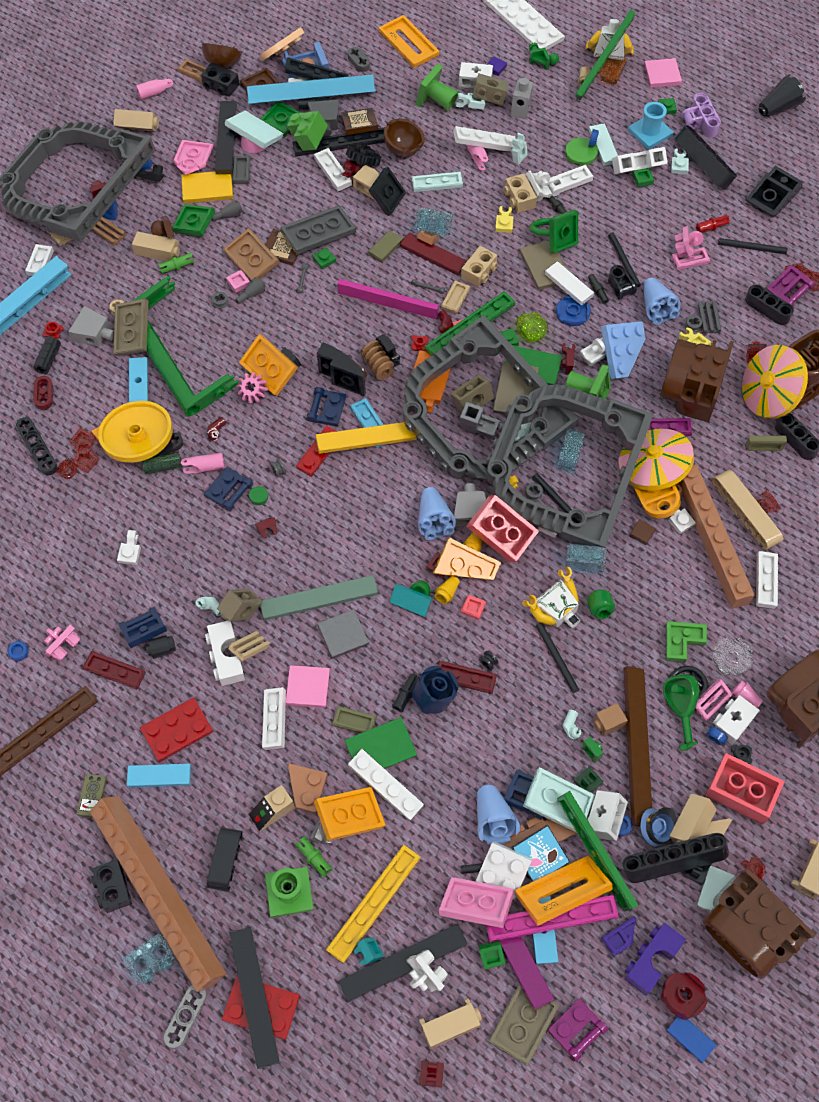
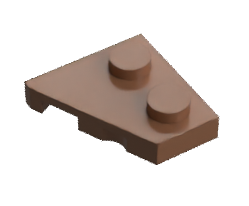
[288,763,328,814]

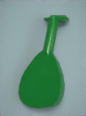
[663,674,699,751]

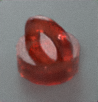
[56,458,77,479]

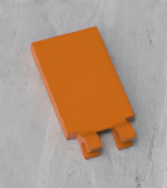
[413,350,452,413]

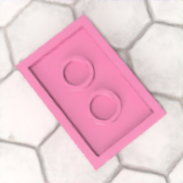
[439,877,514,928]

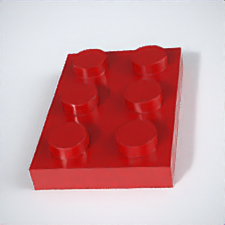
[140,697,214,762]
[222,975,300,1040]

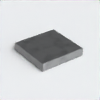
[318,609,369,659]

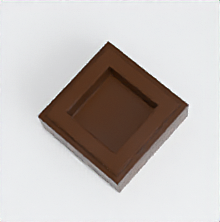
[630,519,656,545]

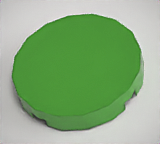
[565,138,598,166]

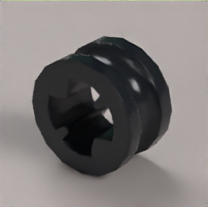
[479,651,499,671]

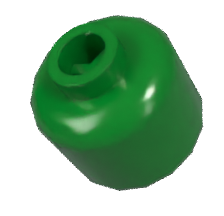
[587,590,615,619]

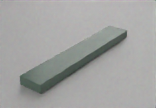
[260,575,378,621]

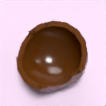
[202,43,243,69]
[384,118,425,157]

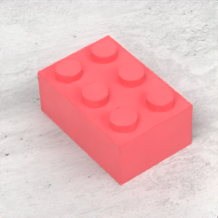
[466,495,539,562]
[705,753,785,825]

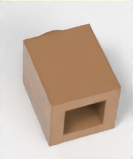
[593,703,628,736]

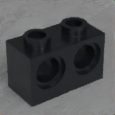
[201,63,240,97]
[91,859,132,913]

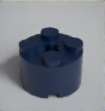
[411,666,459,714]

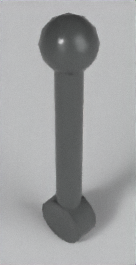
[297,264,309,293]
[411,279,446,294]

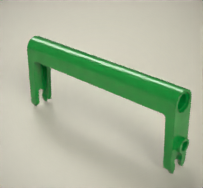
[133,276,239,416]

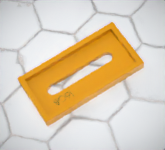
[378,15,440,68]
[515,855,612,926]

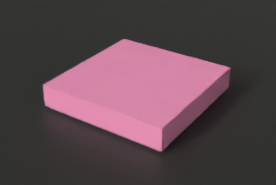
[644,58,682,88]
[286,665,330,708]

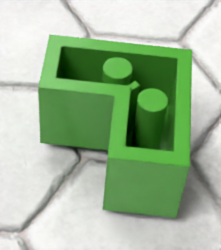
[287,111,328,151]

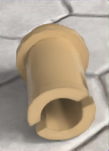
[577,66,590,86]

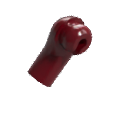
[438,310,452,334]
[207,417,226,441]

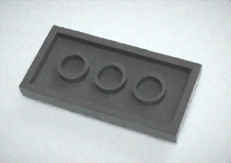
[280,205,356,255]

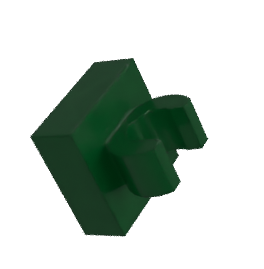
[574,767,604,793]

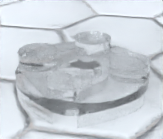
[712,637,753,678]

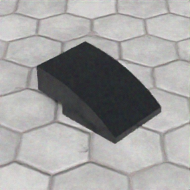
[746,165,803,218]
[317,342,366,396]

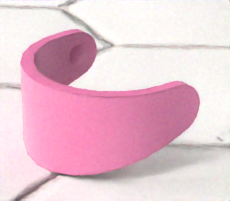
[241,136,268,153]

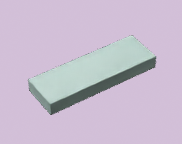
[589,124,618,166]
[412,172,463,192]

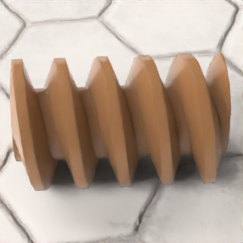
[361,340,394,380]

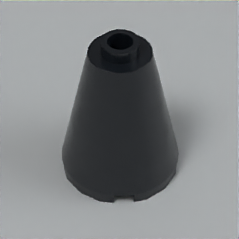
[758,74,806,117]

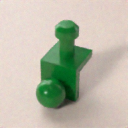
[529,42,559,70]

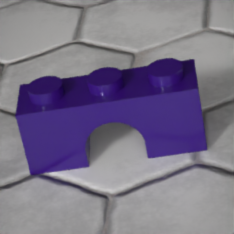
[624,923,686,996]

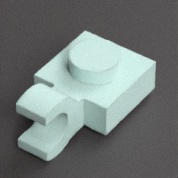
[455,93,485,110]

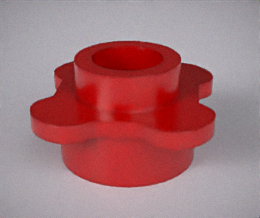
[43,322,64,339]
[411,335,429,352]

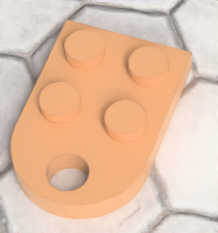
[259,27,304,61]

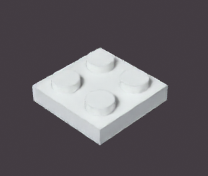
[476,841,532,900]

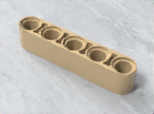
[712,469,783,550]

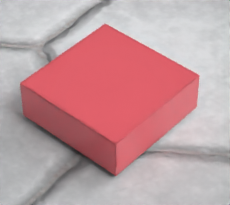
[461,595,486,620]

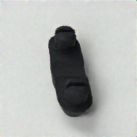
[119,161,165,182]

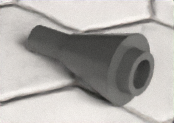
[212,200,243,221]
[236,277,266,304]

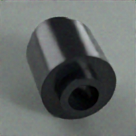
[145,635,176,659]

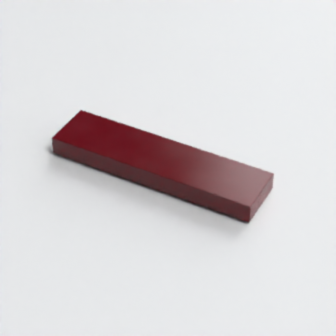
[400,232,467,275]

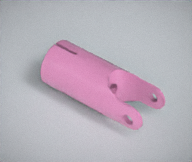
[135,79,173,100]
[466,145,488,170]
[181,453,225,474]

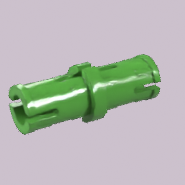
[158,252,194,274]
[295,837,333,878]

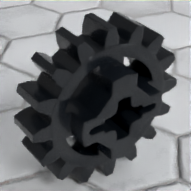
[345,144,382,167]

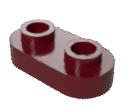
[33,376,54,410]

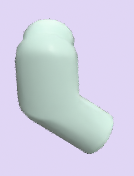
[196,597,222,616]
[563,710,581,739]

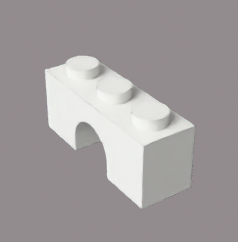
[612,147,668,174]
[205,621,245,686]

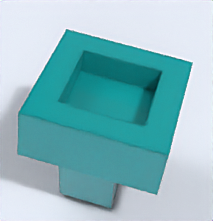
[354,937,384,965]

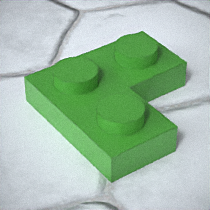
[666,621,707,662]

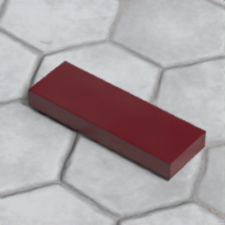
[83,651,146,690]
[438,660,497,694]

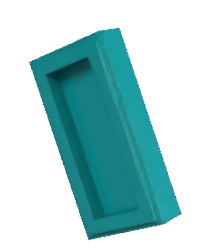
[390,583,433,617]

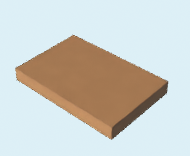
[223,228,280,281]

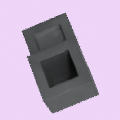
[459,402,500,439]

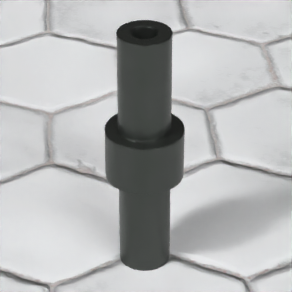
[546,195,568,214]
[588,274,609,304]

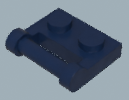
[306,387,346,427]
[204,467,253,512]
[118,607,167,649]
[504,770,543,820]

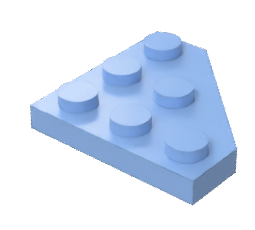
[601,321,646,380]

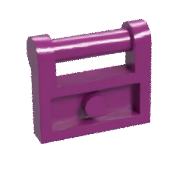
[767,265,815,306]
[547,998,608,1062]

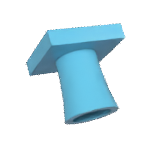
[628,102,674,150]

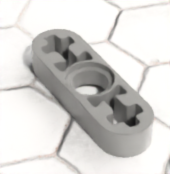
[164,985,207,1049]

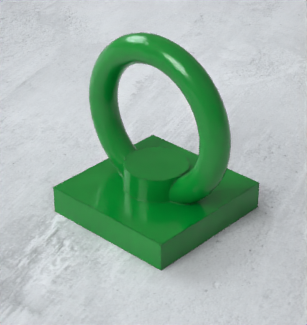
[529,210,578,253]

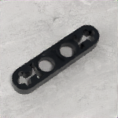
[16,417,57,475]

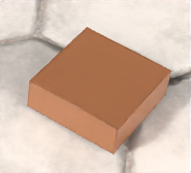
[417,229,440,245]

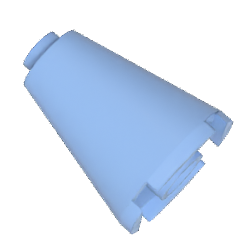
[477,785,520,845]

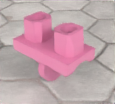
[675,226,703,256]
[44,625,80,661]

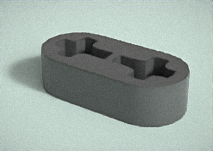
[348,47,370,72]

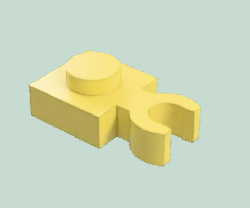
[495,206,513,233]
[679,327,711,346]

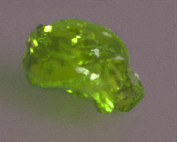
[516,312,549,342]

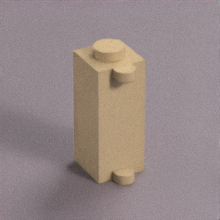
[114,109,159,132]
[132,231,180,261]
[670,794,717,843]
[791,839,819,900]
[419,998,482,1049]

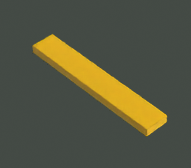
[316,422,417,454]
[326,845,421,964]

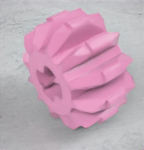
[236,372,268,403]

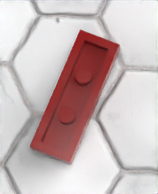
[296,425,337,477]

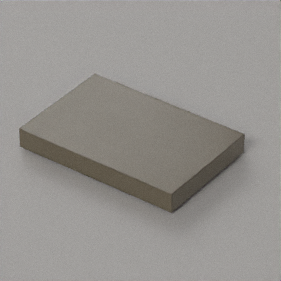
[520,240,566,291]
[113,299,148,356]
[493,361,539,414]
[488,984,560,1066]

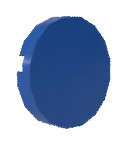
[556,296,591,326]

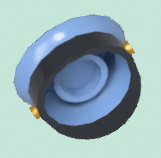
[641,807,677,847]

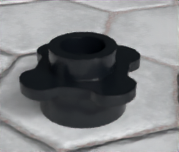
[731,745,753,764]

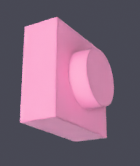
[226,270,250,293]

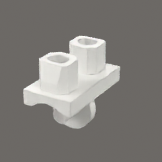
[526,171,552,202]
[580,337,607,366]
[406,950,448,992]

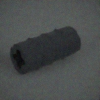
[33,336,61,375]

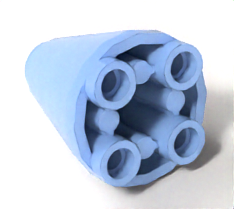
[643,278,681,325]
[418,487,456,540]

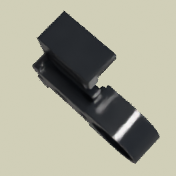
[376,334,400,368]

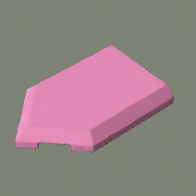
[173,140,214,175]

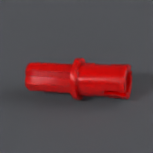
[696,215,730,233]

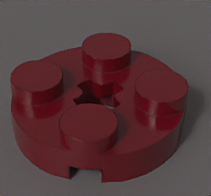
[661,972,707,1020]

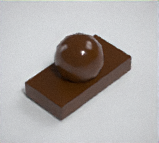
[151,216,174,238]

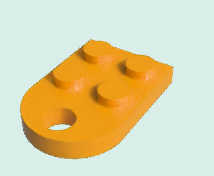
[632,485,681,519]

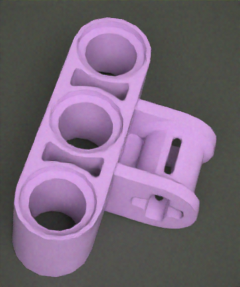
[681,93,721,138]

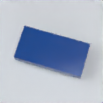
[666,1017,716,1063]

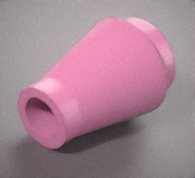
[732,680,763,708]

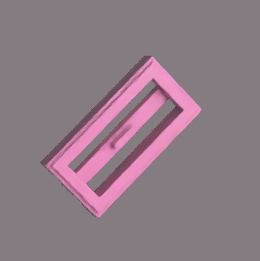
[671,247,710,270]
[695,679,733,721]

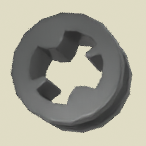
[212,292,228,309]
[685,315,702,332]
[270,458,286,477]
[525,483,543,501]

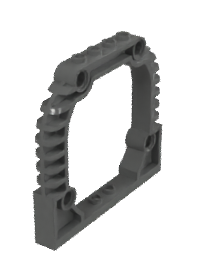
[0,122,156,242]
[403,315,579,481]
[485,384,653,553]

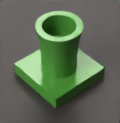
[415,63,459,111]
[566,365,611,400]
[265,867,314,918]

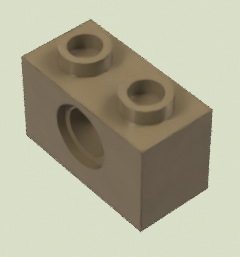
[472,73,509,106]
[450,374,495,414]
[217,589,262,621]

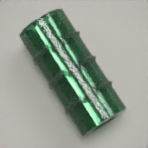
[142,451,182,475]

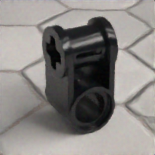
[608,265,636,300]

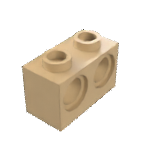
[503,173,537,213]
[461,246,498,288]

